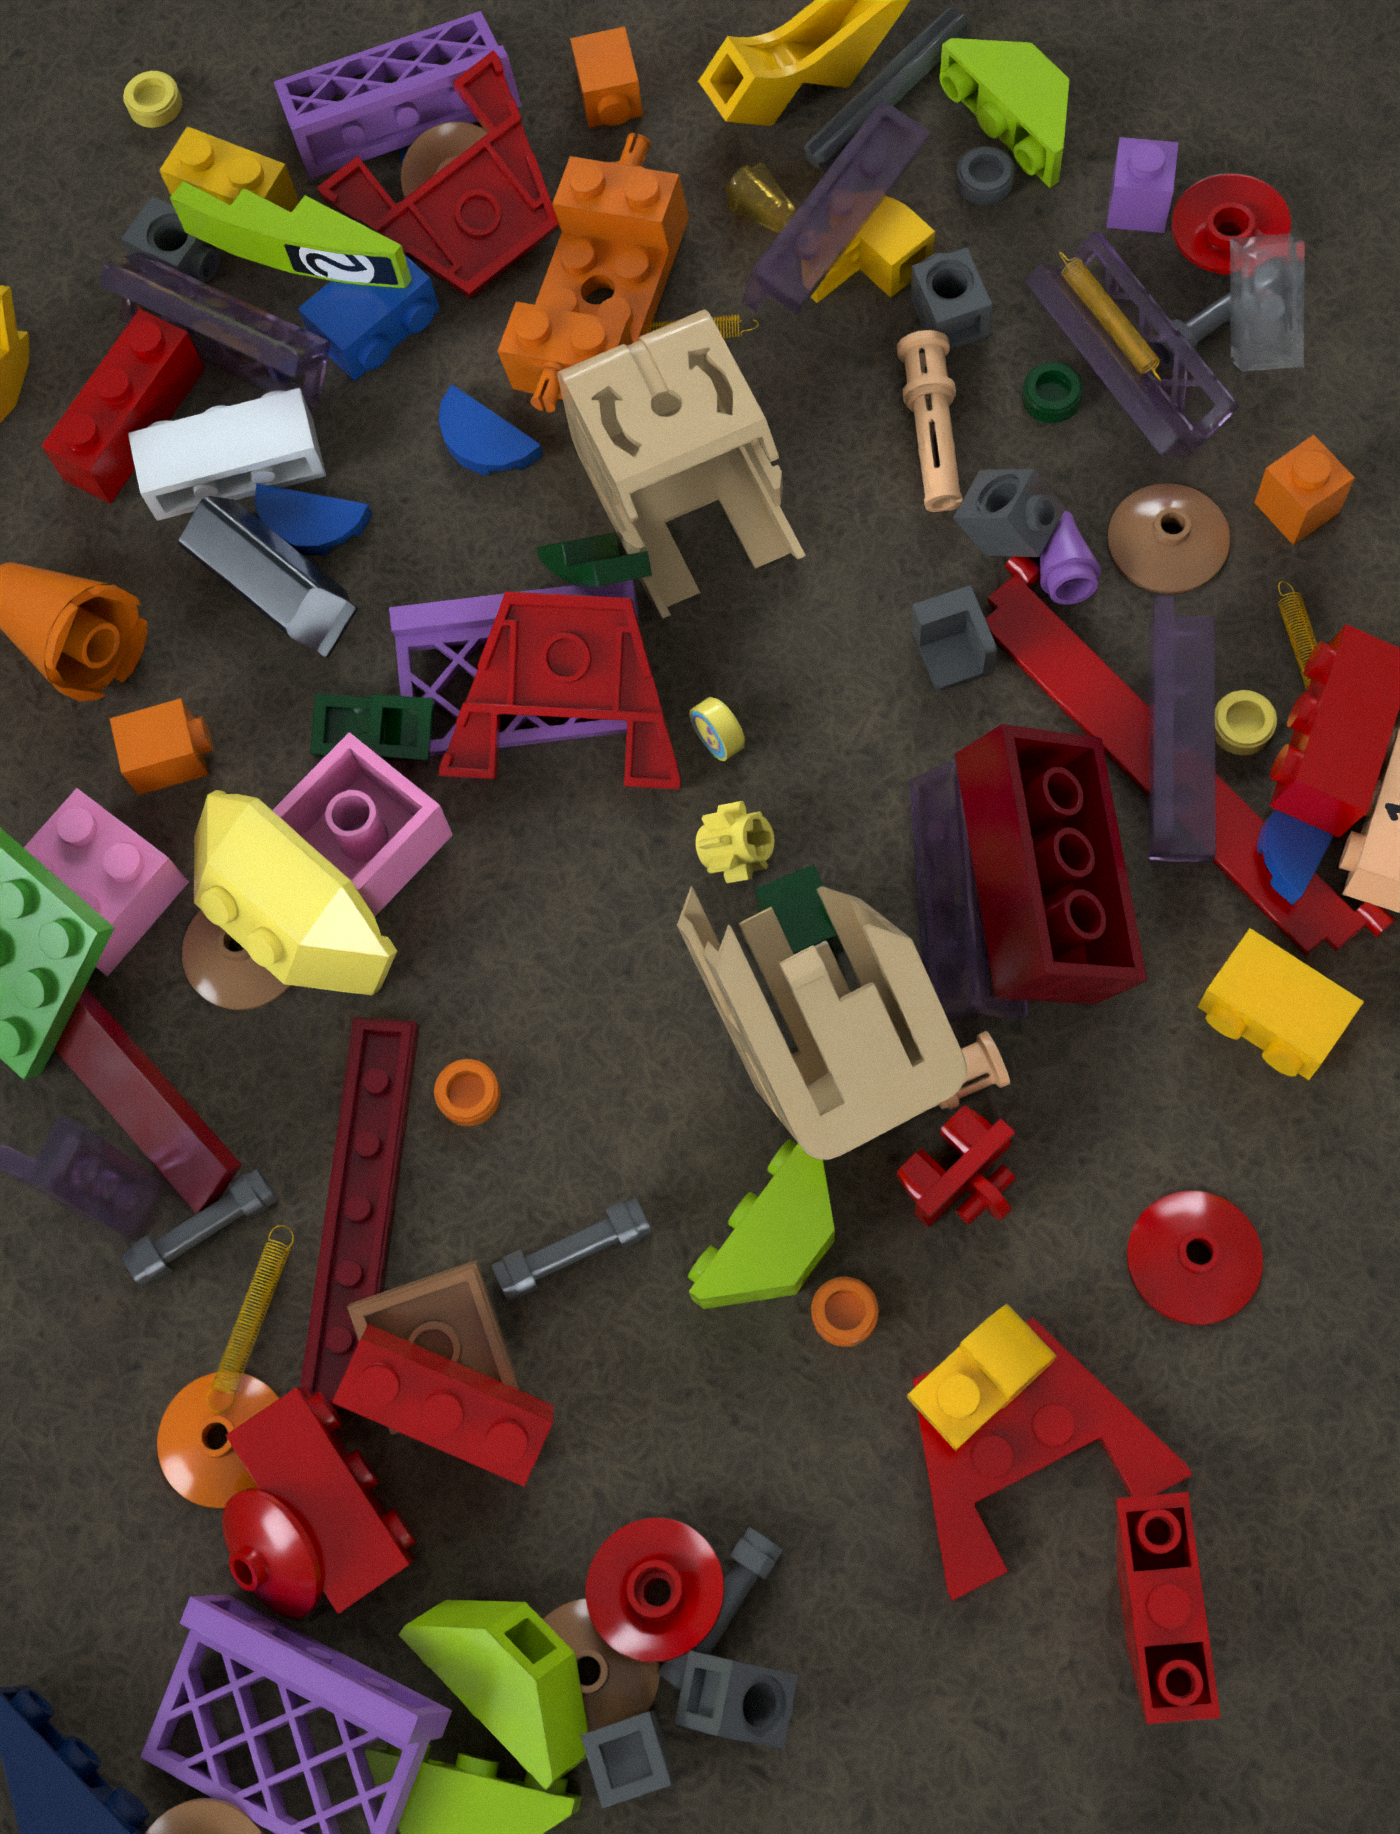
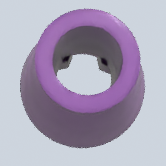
[1040,511,1101,605]

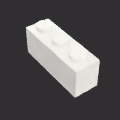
[128,388,326,521]

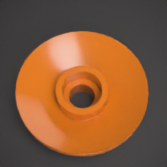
[157,1371,279,1508]

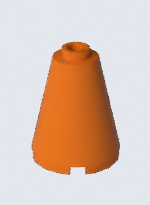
[0,562,148,702]

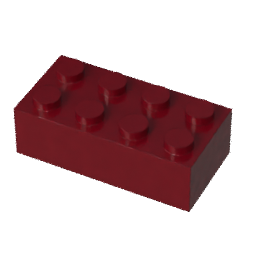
[954,724,1147,1004]

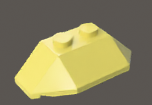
[194,790,397,996]

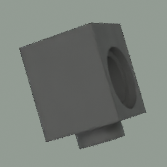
[121,196,223,298]
[910,247,993,349]
[953,469,1066,557]
[674,1651,798,1749]

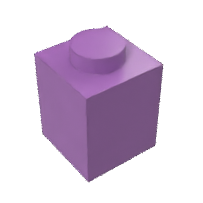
[1106,137,1178,233]

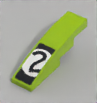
[170,181,412,288]

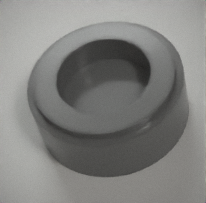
[956,146,1015,205]

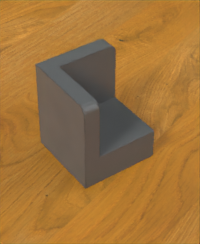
[911,585,997,691]
[581,1710,678,1809]

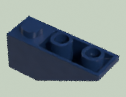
[0,1686,149,1834]

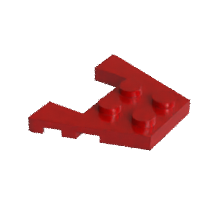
[317,50,559,299]
[439,591,682,789]
[912,1318,1193,1601]

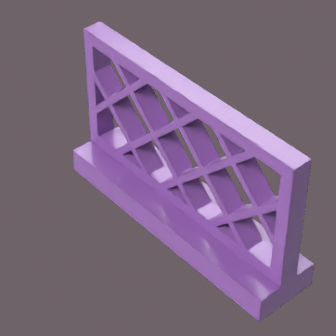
[274,11,522,180]
[389,580,639,756]
[140,1594,452,1834]

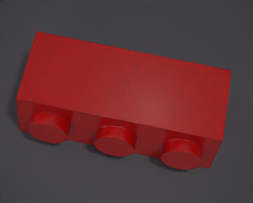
[41,309,206,504]
[1269,624,1400,838]
[332,1324,554,1487]
[225,1387,417,1614]

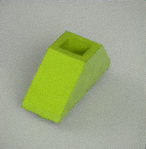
[939,38,1069,188]
[688,1139,835,1309]
[399,1600,588,1790]
[365,1743,582,1834]

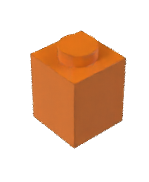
[570,26,643,128]
[1254,435,1355,545]
[109,698,214,795]

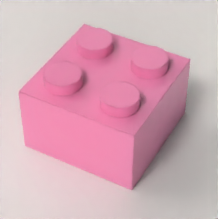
[272,732,453,916]
[24,788,189,977]

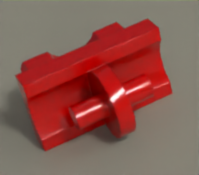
[897,1105,1016,1228]

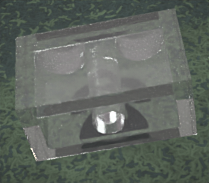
[1230,233,1305,372]

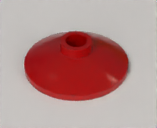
[1171,174,1291,275]
[1127,1191,1263,1325]
[222,1488,323,1619]
[585,1518,725,1663]

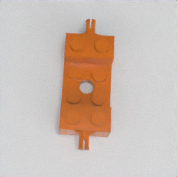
[497,133,689,412]

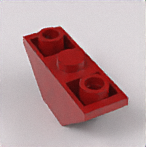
[1115,1492,1221,1724]

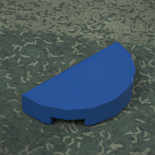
[438,384,544,475]
[254,483,372,555]
[1257,810,1334,905]

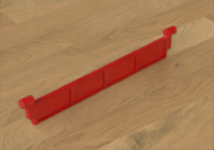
[985,556,1396,956]

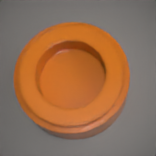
[434,1059,501,1126]
[811,1276,879,1347]

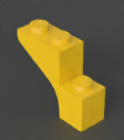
[698,0,911,126]

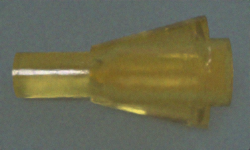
[726,162,821,251]

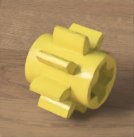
[696,801,774,883]

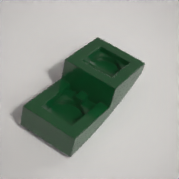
[537,532,652,587]
[310,693,435,762]

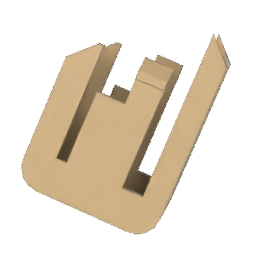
[557,309,806,619]
[677,886,967,1160]

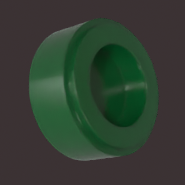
[1022,362,1083,423]

